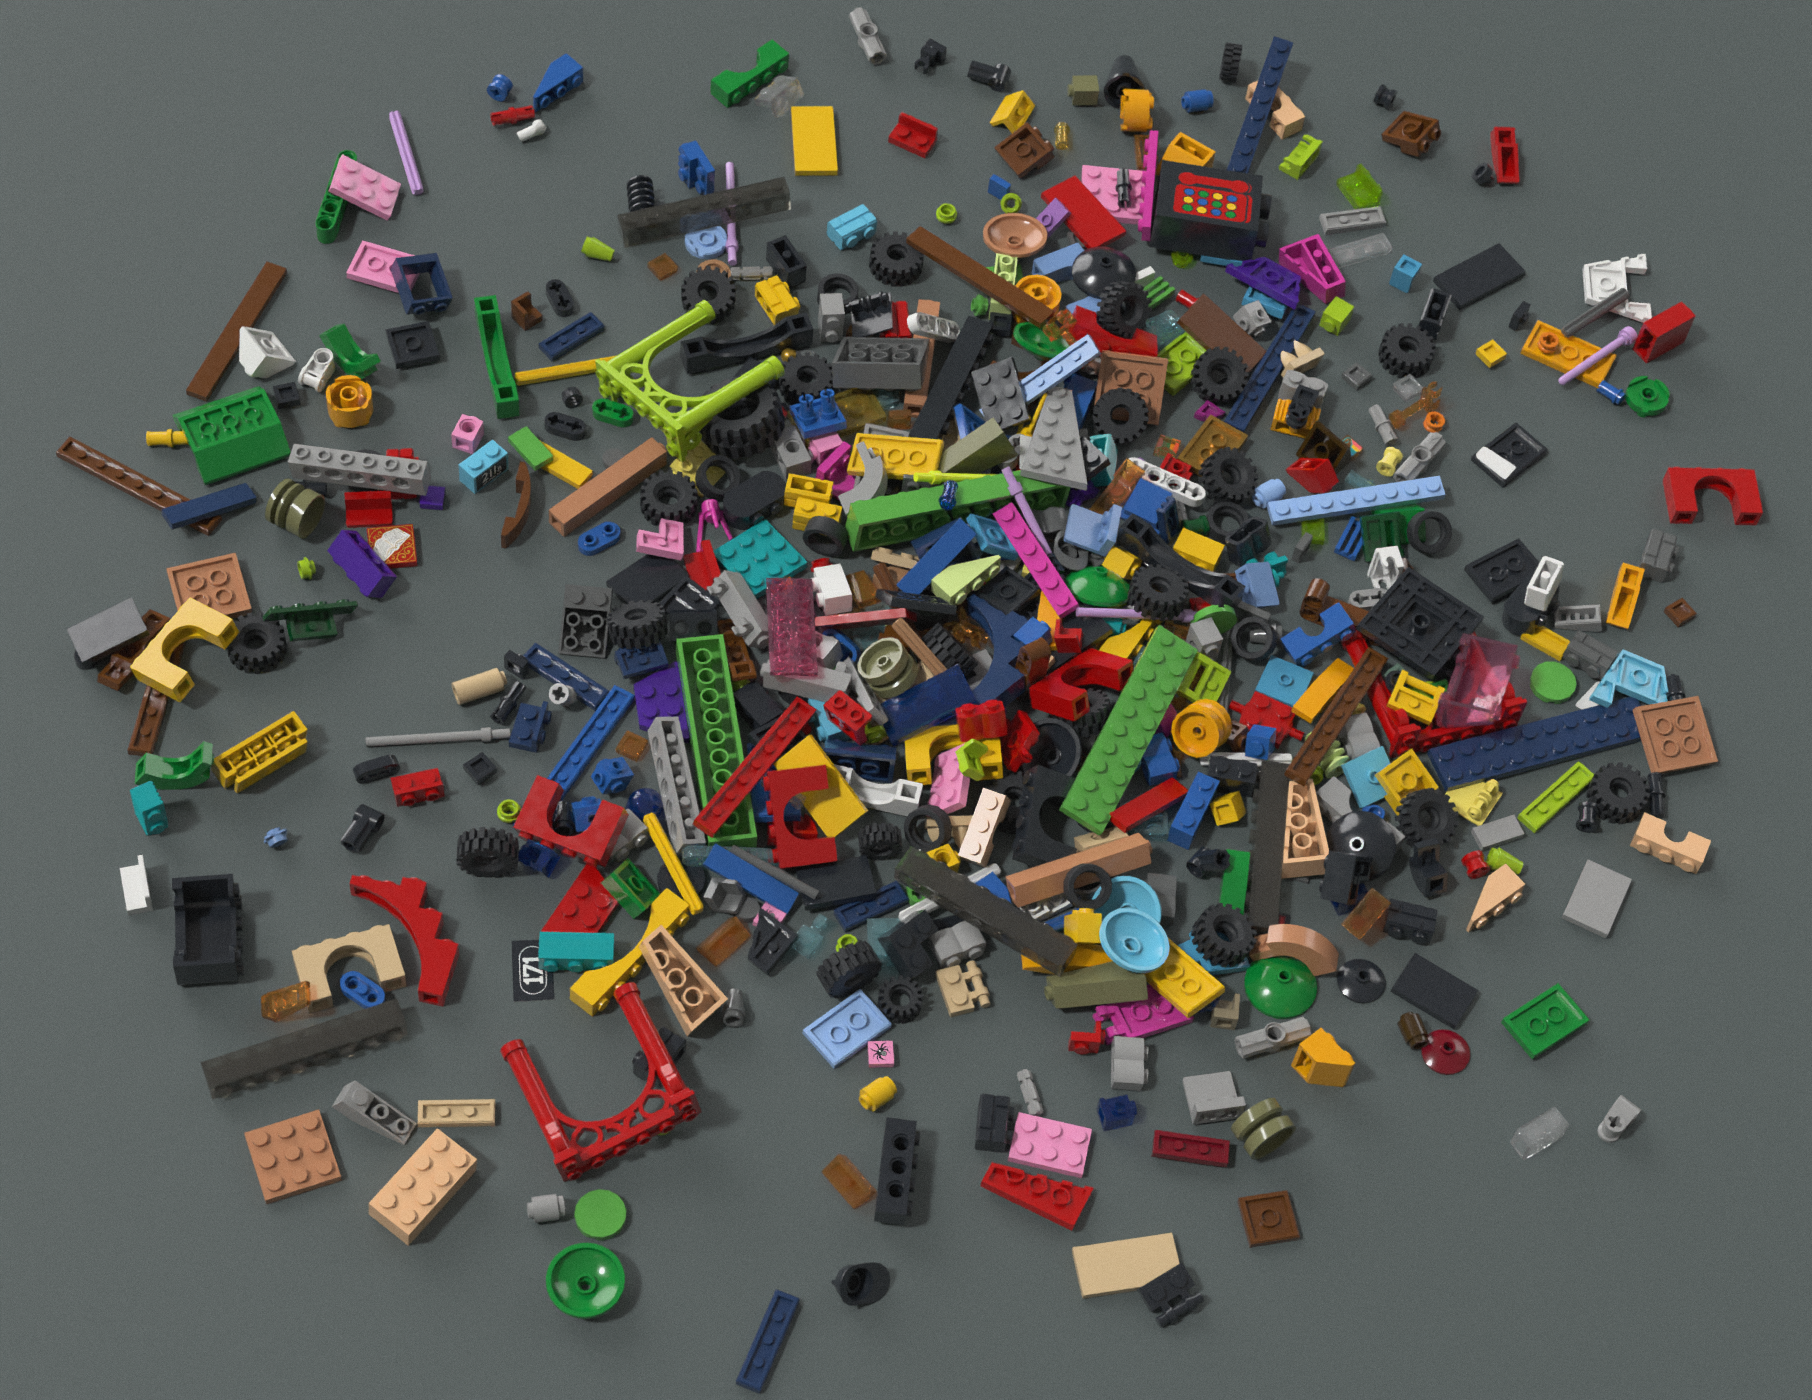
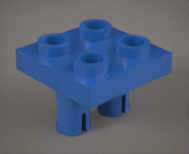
[789,389,847,439]

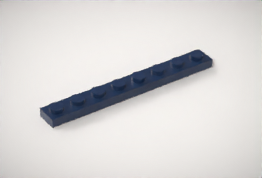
[1227,36,1293,173]
[1224,303,1316,433]

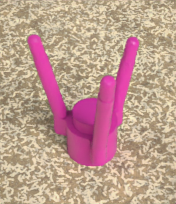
[696,499,733,552]

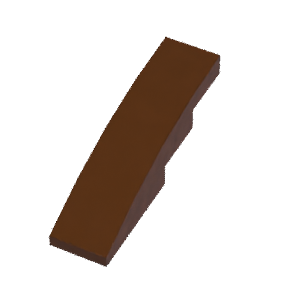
[97,609,170,691]

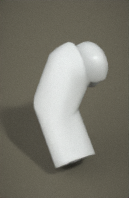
[517,120,546,142]

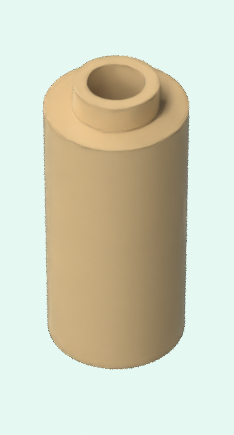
[451,668,507,705]

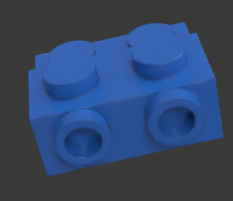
[678,140,715,201]

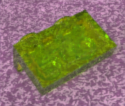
[1336,164,1383,209]

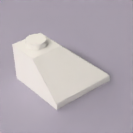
[239,326,296,379]

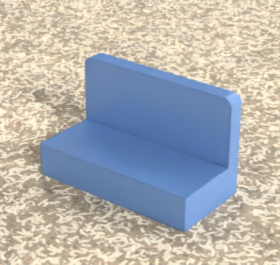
[1235,562,1279,609]

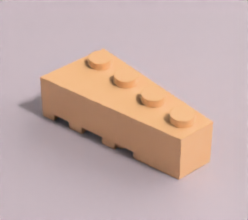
[1281,779,1329,879]
[639,925,728,1036]

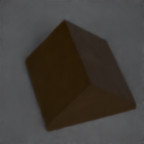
[1295,420,1351,475]

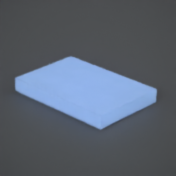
[803,989,892,1069]

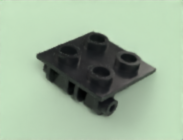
[846,291,893,337]

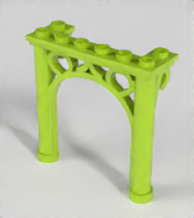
[595,300,785,462]

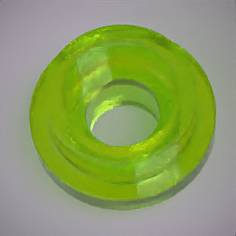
[1171,251,1193,268]

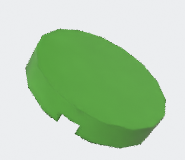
[1191,605,1237,634]
[1530,662,1576,704]
[575,1189,626,1241]

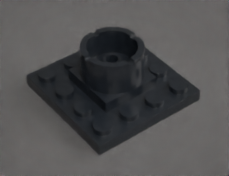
[1356,567,1484,680]

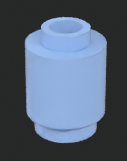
[1252,479,1286,508]

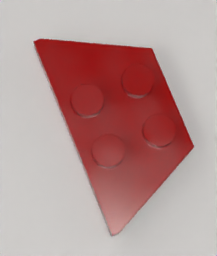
[541,864,619,933]

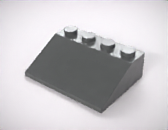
[832,337,930,391]

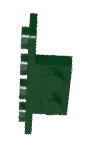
[262,599,358,642]

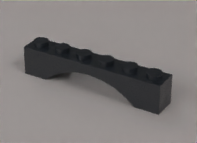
[680,312,814,374]
[1116,513,1245,609]

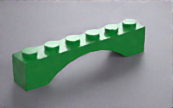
[474,295,520,419]

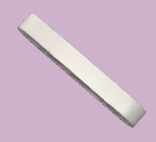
[907,312,961,343]
[1123,457,1206,507]

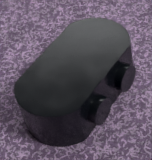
[723,471,786,530]
[1502,573,1560,636]

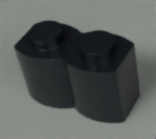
[1225,516,1272,566]

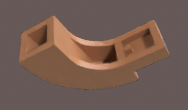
[1249,924,1339,976]

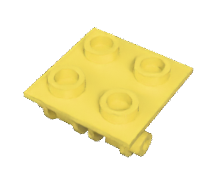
[670,441,726,498]
[1445,779,1503,826]

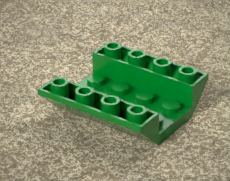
[172,386,291,485]

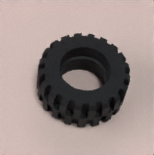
[700,376,785,459]

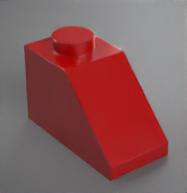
[1285,458,1339,494]

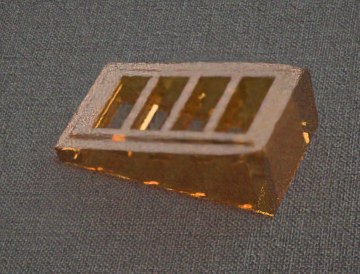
[261,981,311,1022]

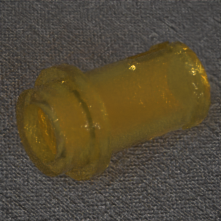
[1054,122,1070,150]

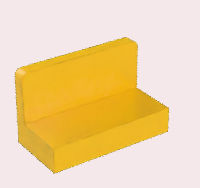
[990,90,1035,133]

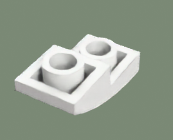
[1019,893,1073,924]

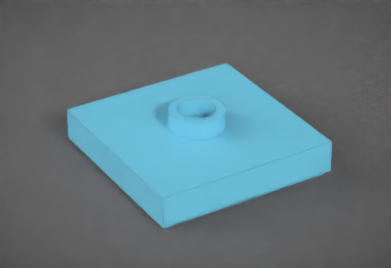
[1341,746,1390,808]

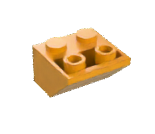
[1156,132,1216,176]
[1291,1028,1355,1087]

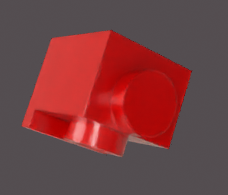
[1156,453,1193,487]

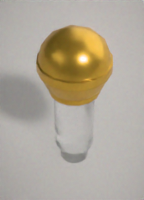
[781,348,815,362]

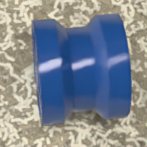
[487,74,513,101]

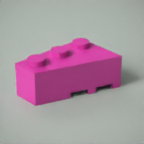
[1279,234,1346,304]

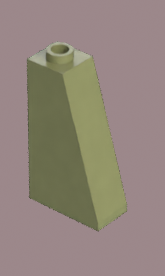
[938,418,1018,484]
[1044,961,1148,1009]

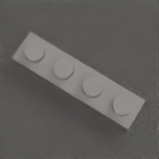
[843,657,888,726]

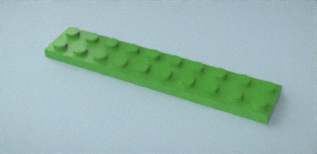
[1059,625,1198,835]

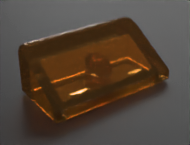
[696,916,751,966]
[821,1154,877,1209]

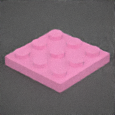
[1081,165,1145,225]

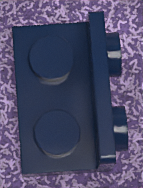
[614,639,669,679]
[509,701,552,753]

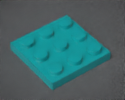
[714,519,808,599]

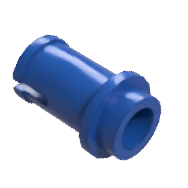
[1596,380,1626,405]

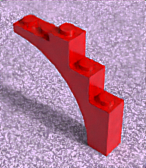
[349,875,459,1007]

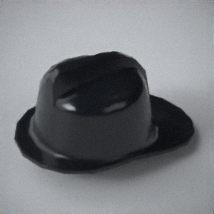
[831,1262,890,1306]

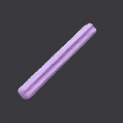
[389,110,423,195]

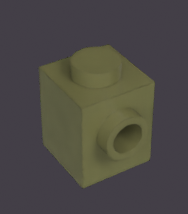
[1067,75,1099,105]

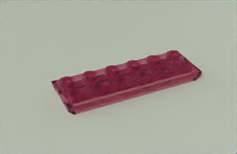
[766,578,818,677]

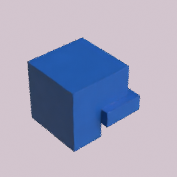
[1120,478,1173,536]

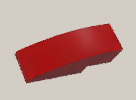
[1490,127,1519,184]

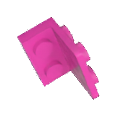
[816,441,856,501]

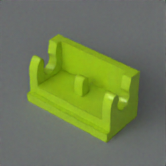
[1279,135,1323,180]

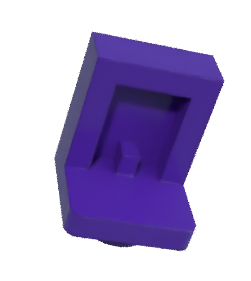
[1066,480,1099,508]

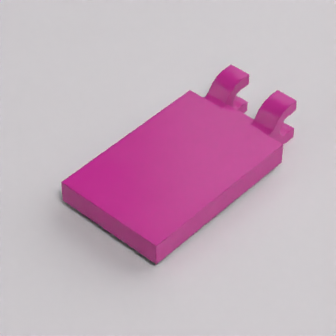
[1092,984,1194,1045]

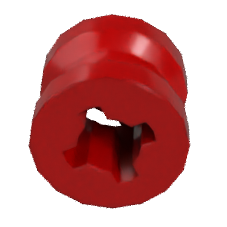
[1461,850,1490,879]

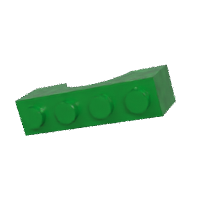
[710,39,789,108]

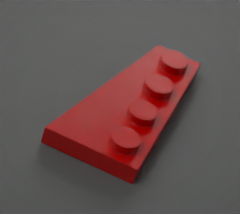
[980,1162,1093,1231]

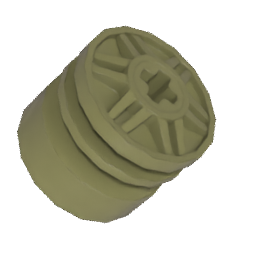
[265,478,325,539]

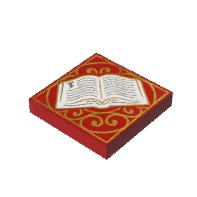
[367,524,417,569]

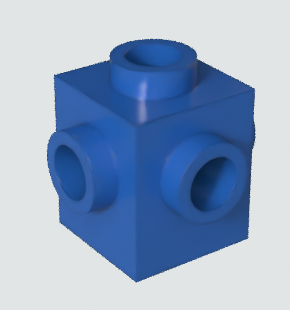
[591,757,634,795]
[571,796,601,832]

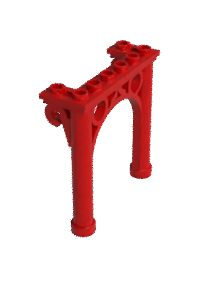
[1340,630,1527,759]
[500,982,702,1182]

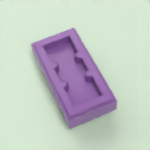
[1036,198,1071,239]

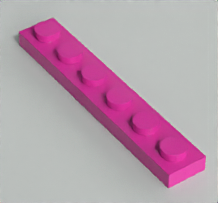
[1138,131,1158,241]
[993,502,1080,619]

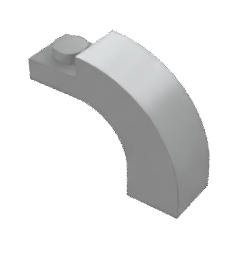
[838,441,888,516]

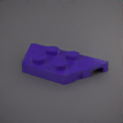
[1225,257,1301,310]
[634,662,689,743]

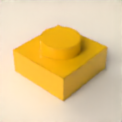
[1475,339,1507,368]

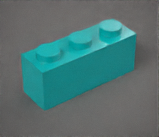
[538,932,614,972]

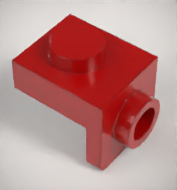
[1068,1021,1105,1054]

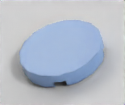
[685,221,727,259]

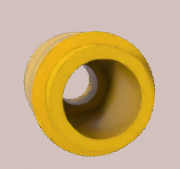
[859,1076,897,1111]

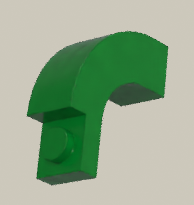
[319,323,381,379]
[134,741,214,790]

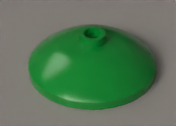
[1013,322,1071,361]
[1064,566,1130,607]
[1244,955,1317,1019]
[546,1243,625,1319]

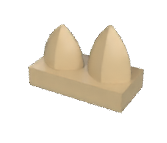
[1281,341,1325,378]
[924,815,973,849]

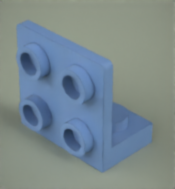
[1064,504,1122,557]

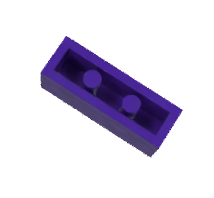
[327,530,397,598]

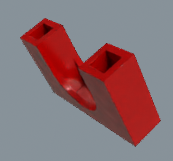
[1068,305,1158,357]
[1663,467,1763,526]
[1029,648,1134,721]
[763,764,838,868]
[513,775,629,867]

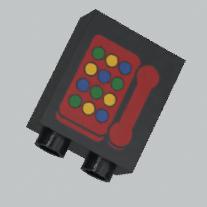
[1149,160,1272,261]

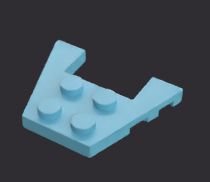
[1589,649,1668,708]

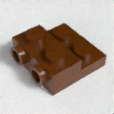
[1381,111,1441,157]
[994,122,1055,179]

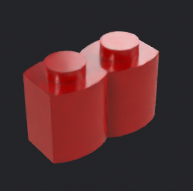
[955,700,1007,742]

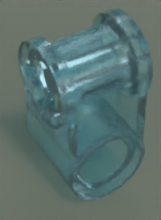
[1146,310,1185,345]

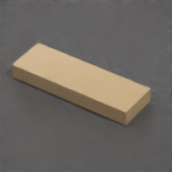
[418,1099,495,1127]

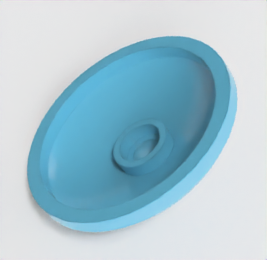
[1092,876,1162,924]
[1099,908,1169,973]

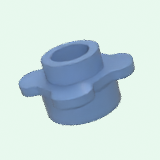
[264,827,288,848]

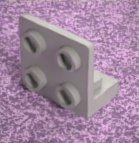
[1182,1071,1246,1125]

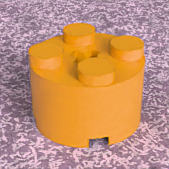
[1120,89,1154,132]
[326,375,373,428]

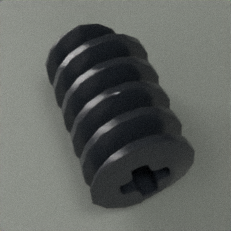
[626,175,656,224]

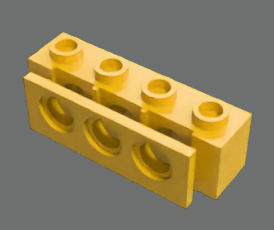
[211,711,308,793]

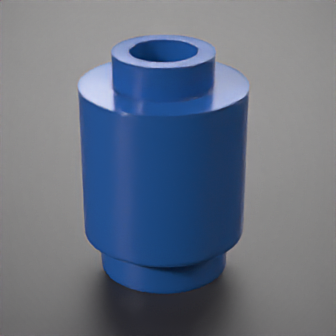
[1181,89,1214,112]

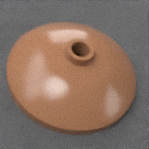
[983,213,1047,258]

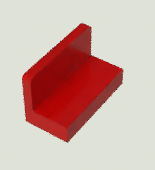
[344,491,393,528]
[683,539,721,592]

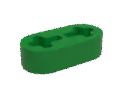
[592,398,633,428]

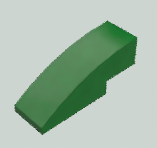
[1219,849,1250,915]

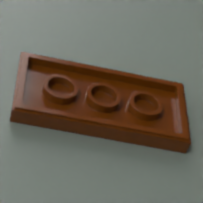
[1176,293,1266,372]

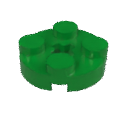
[1625,376,1670,418]

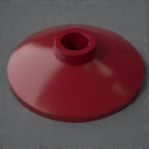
[1421,1029,1470,1075]

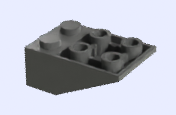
[558,584,613,658]

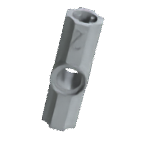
[849,7,886,65]
[1393,432,1446,482]
[1234,1017,1311,1059]

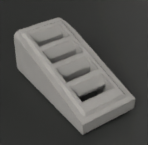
[1554,604,1602,632]

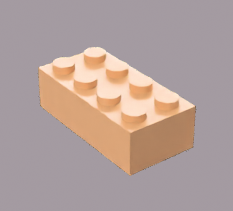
[369,1128,477,1246]

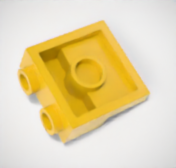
[1375,749,1439,815]

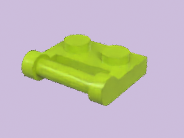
[1175,652,1231,702]

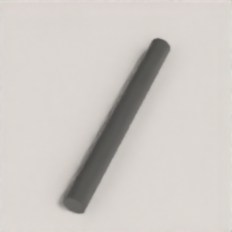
[730,845,819,899]

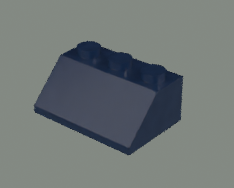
[824,739,896,784]

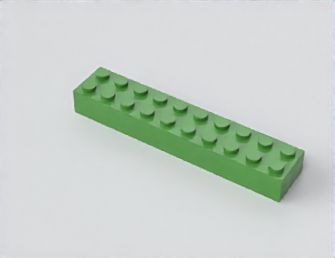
[845,470,1071,552]
[676,634,757,854]

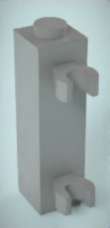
[707,570,777,649]
[760,648,852,702]

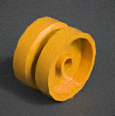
[1011,274,1062,326]
[1171,699,1232,758]

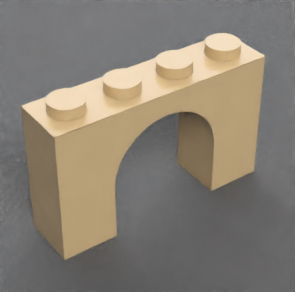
[292,924,406,1013]

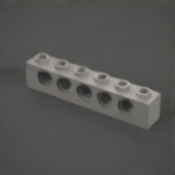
[288,444,431,496]
[647,717,706,857]

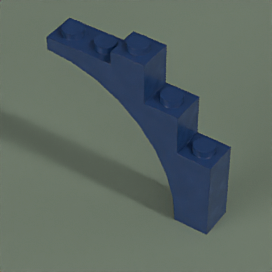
[967,594,1028,708]

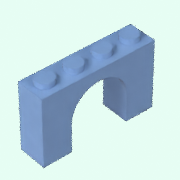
[1032,243,1122,325]

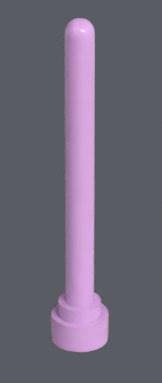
[1558,326,1638,385]

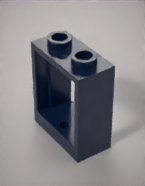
[390,253,453,315]
[911,518,983,582]

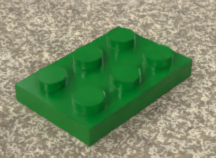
[1501,983,1589,1060]

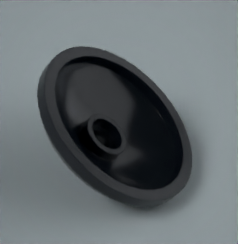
[1072,246,1136,300]
[1017,718,1082,777]
[1326,811,1396,883]

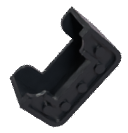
[172,874,244,985]

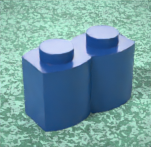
[1141,733,1180,786]

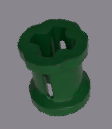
[1181,515,1210,535]

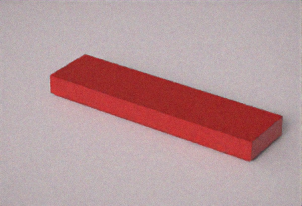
[1109,777,1189,833]

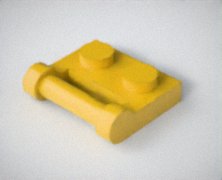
[1387,669,1445,725]

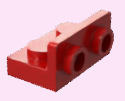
[888,112,938,158]
[823,690,873,746]
[391,768,445,807]

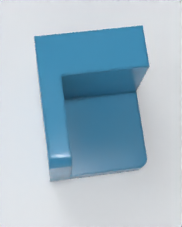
[1389,255,1422,293]

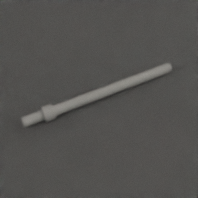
[366,727,510,747]

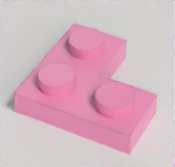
[636,518,684,560]

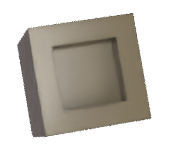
[1210,994,1240,1030]

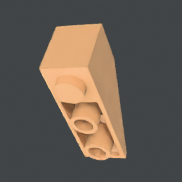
[1466,864,1525,932]

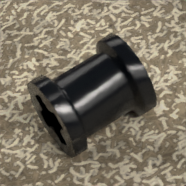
[1575,802,1599,833]

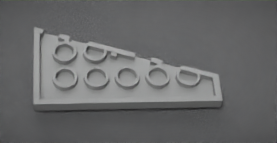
[1020,386,1087,490]

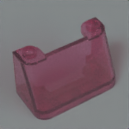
[1437,633,1520,729]

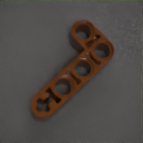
[1299,578,1380,646]
[1015,637,1051,702]

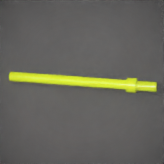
[913,471,997,484]

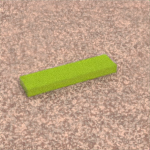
[1517,761,1594,834]

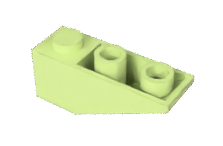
[988,253,1018,320]
[931,555,1001,605]

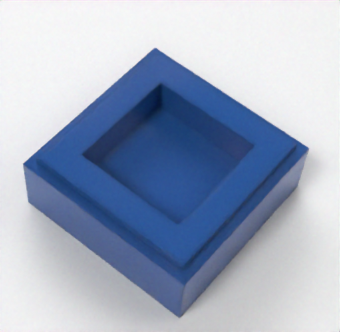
[988,174,1011,200]

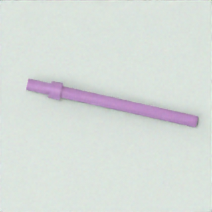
[725,162,739,266]
[1001,466,1065,581]
[1076,607,1197,623]

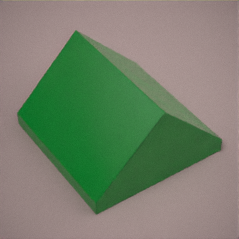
[1371,504,1426,546]
[601,858,660,919]

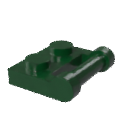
[1360,511,1405,562]

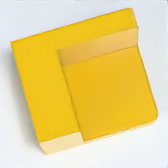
[1210,791,1246,826]

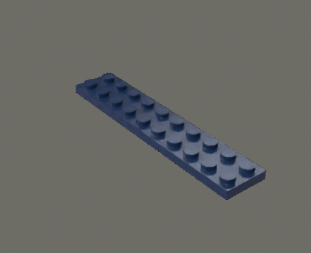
[1427,697,1641,792]

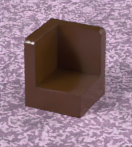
[511,291,543,331]

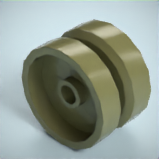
[857,637,919,698]
[1231,1098,1296,1160]

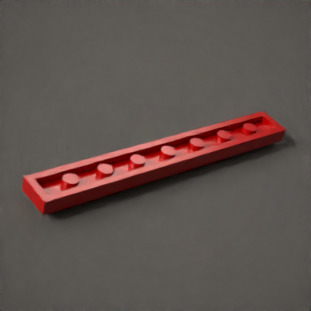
[692,696,817,838]

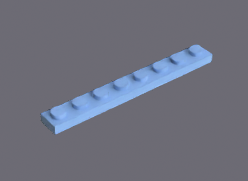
[1267,476,1446,526]

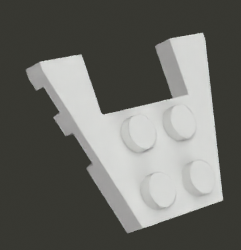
[1582,254,1652,322]

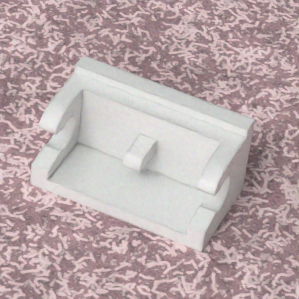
[1367,546,1404,590]

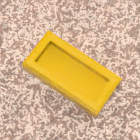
[1520,626,1570,661]

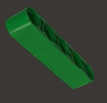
[315,150,357,244]

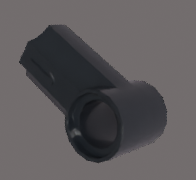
[967,60,1011,92]
[340,804,385,853]
[1186,846,1230,878]

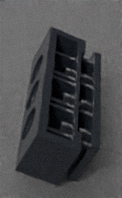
[874,1117,921,1225]

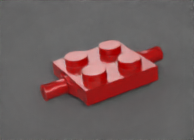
[1228,691,1305,749]
[1000,710,1040,773]

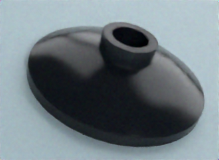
[1337,959,1385,1004]

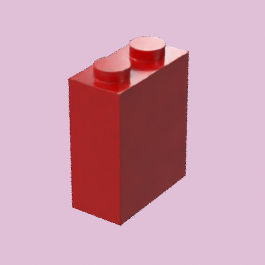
[1632,301,1696,363]

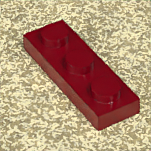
[1152,1130,1230,1167]

